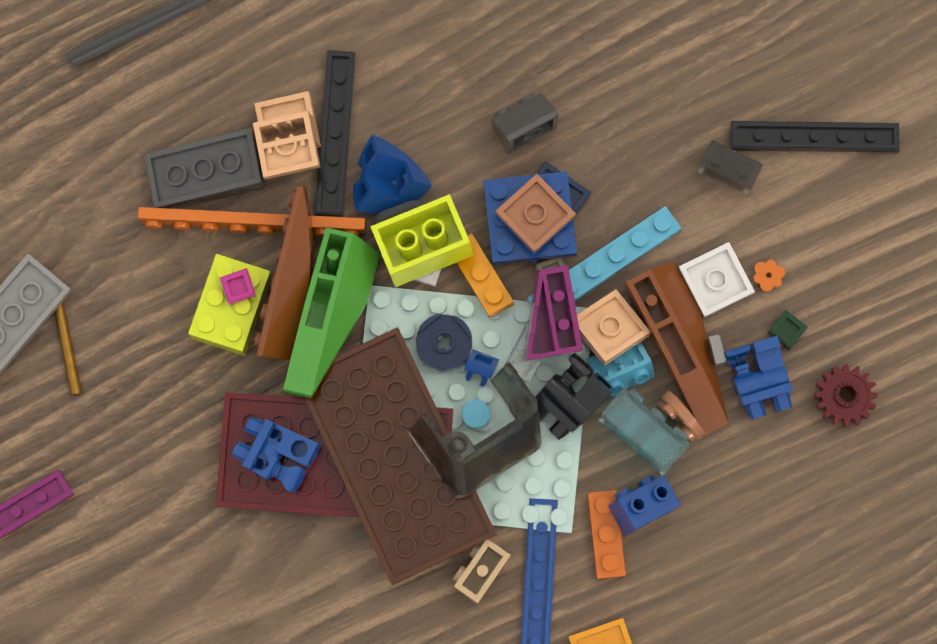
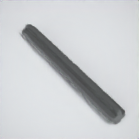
[67,0,212,67]

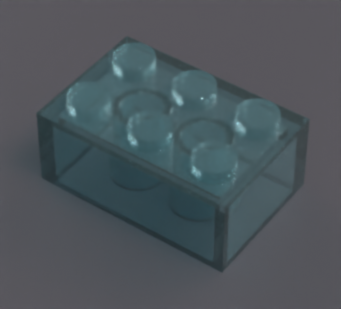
[599,388,690,476]

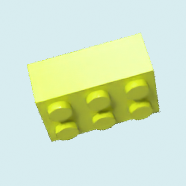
[370,194,474,288]
[188,254,273,356]

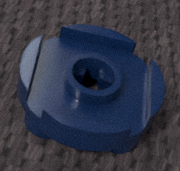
[416,314,472,372]

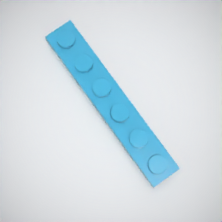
[527,206,682,306]

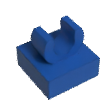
[464,349,499,387]

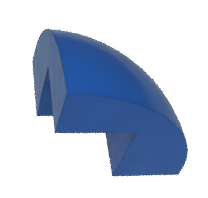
[353,135,432,214]

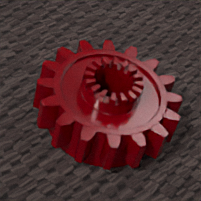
[814,364,878,428]

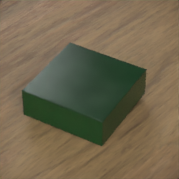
[767,310,808,350]

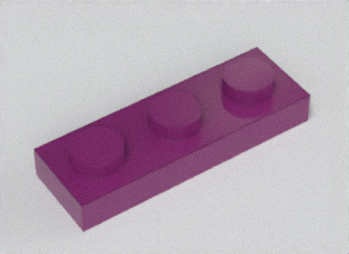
[0,469,75,539]

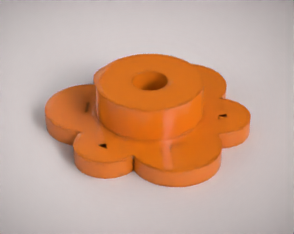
[753,260,785,292]

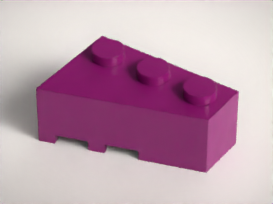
[523,265,583,362]

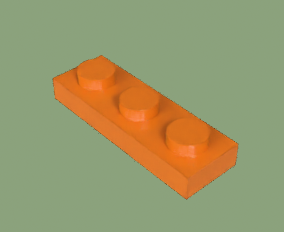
[587,490,626,579]

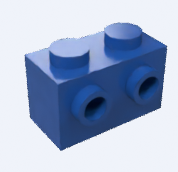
[608,475,681,536]

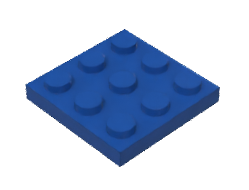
[483,171,577,265]

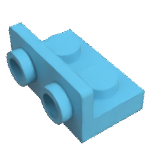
[586,342,655,396]

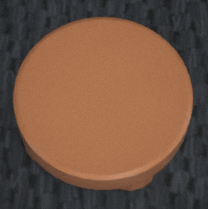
[657,390,705,442]

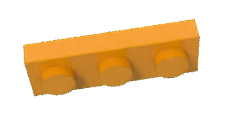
[456,233,514,319]

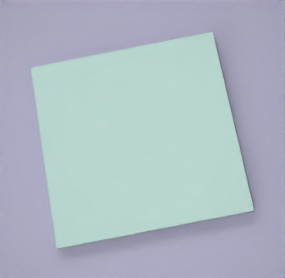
[363,285,590,534]

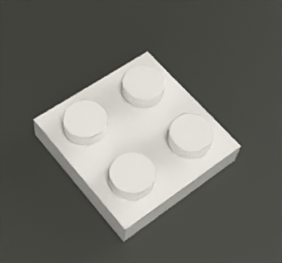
[678,242,755,318]

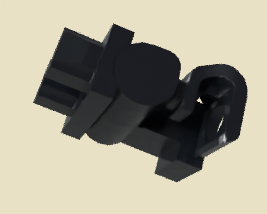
[529,353,616,440]

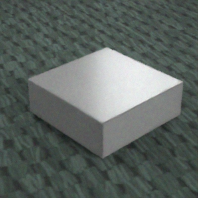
[707,335,726,368]

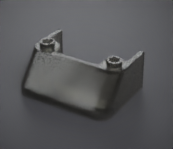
[407,362,542,498]

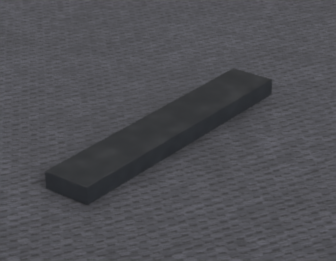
[315,50,356,217]
[730,121,900,153]

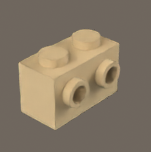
[453,539,511,605]

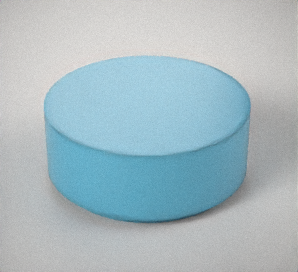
[462,399,490,429]

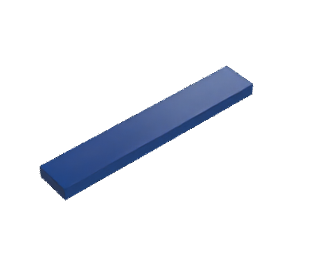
[521,498,558,644]

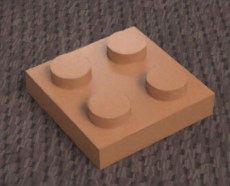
[495,174,576,254]

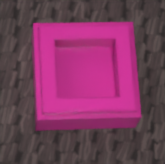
[220,268,257,306]

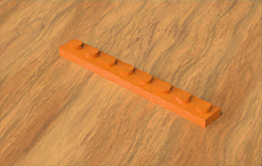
[138,207,366,237]

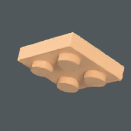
[577,289,651,366]

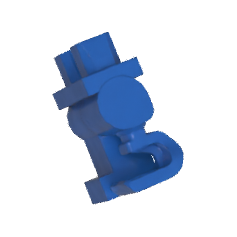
[725,335,793,420]
[232,417,321,494]

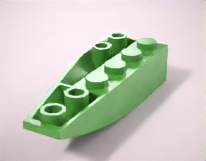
[283,227,380,398]

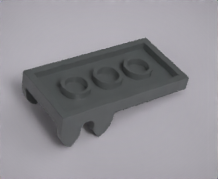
[144,128,265,208]

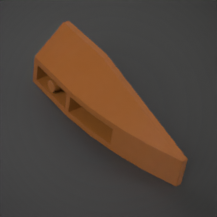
[254,186,314,360]
[624,261,729,437]

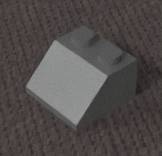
[492,93,559,154]

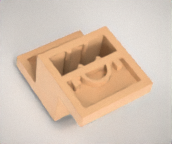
[253,91,321,180]

